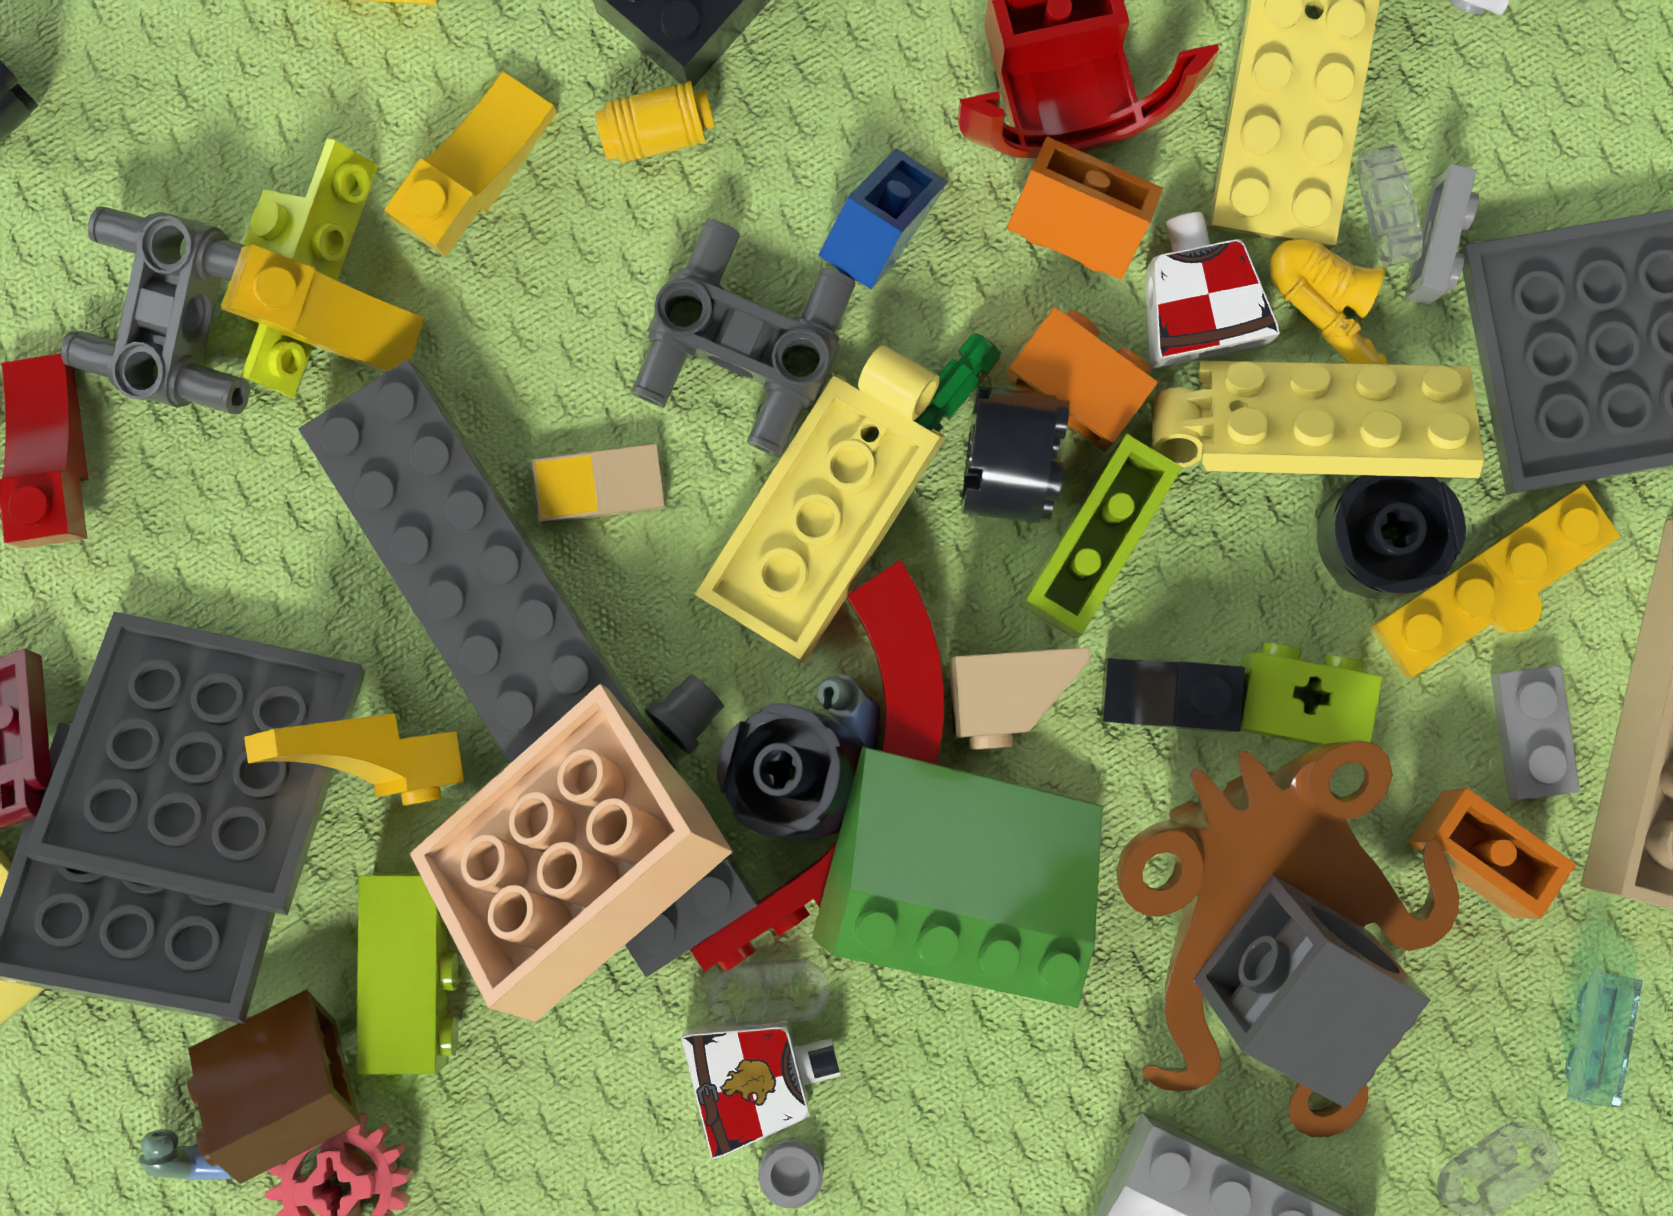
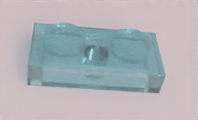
[1565,969,1643,1107]

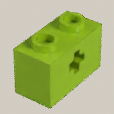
[1240,643,1383,746]

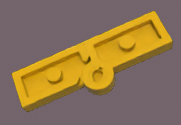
[1370,484,1621,678]

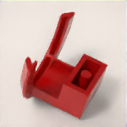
[958,0,1220,159]

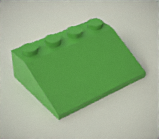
[812,746,1103,1008]

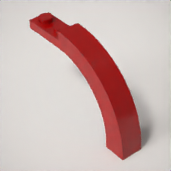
[690,560,944,972]

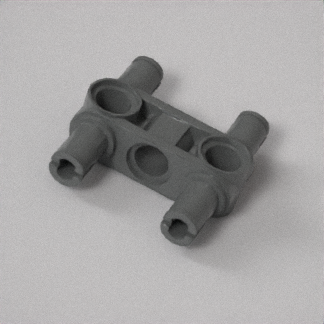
[61,206,250,415]
[630,218,856,457]

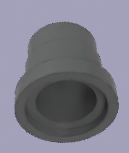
[644,674,724,754]

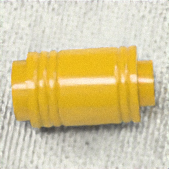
[595,81,715,164]

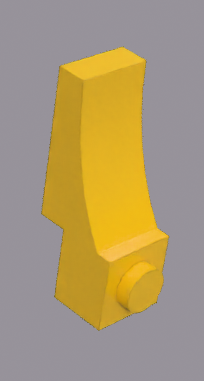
[384,71,557,258]
[221,244,425,372]
[244,713,465,806]

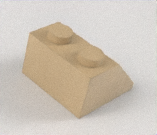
[949,647,1090,749]

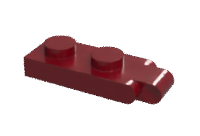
[0,648,52,828]

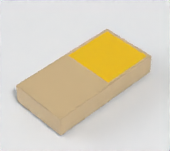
[531,443,666,524]

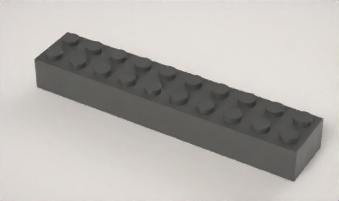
[298,359,760,977]

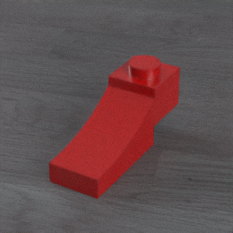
[0,353,89,548]

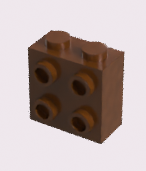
[187,989,361,1184]

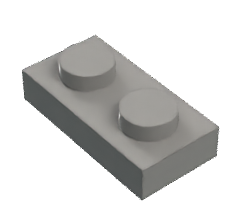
[1404,164,1479,306]
[1490,665,1580,800]

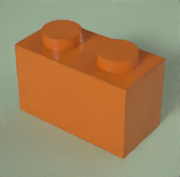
[1006,137,1163,280]
[1004,307,1158,452]
[1407,787,1577,919]

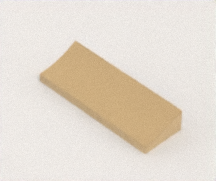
[1581,520,1673,910]

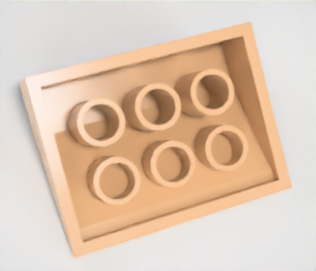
[409,684,733,1022]

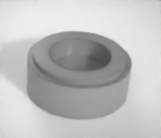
[758,1138,823,1208]

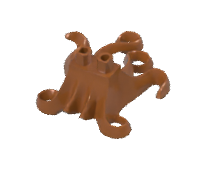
[1116,740,1459,1137]

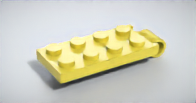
[1208,0,1380,249]
[695,345,946,664]
[1152,361,1484,478]

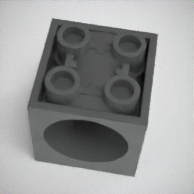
[1193,875,1431,1108]

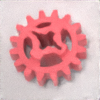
[265,1112,413,1216]

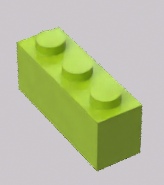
[1020,434,1183,639]
[356,872,459,1075]

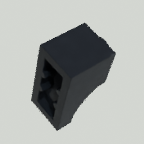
[1100,658,1245,733]

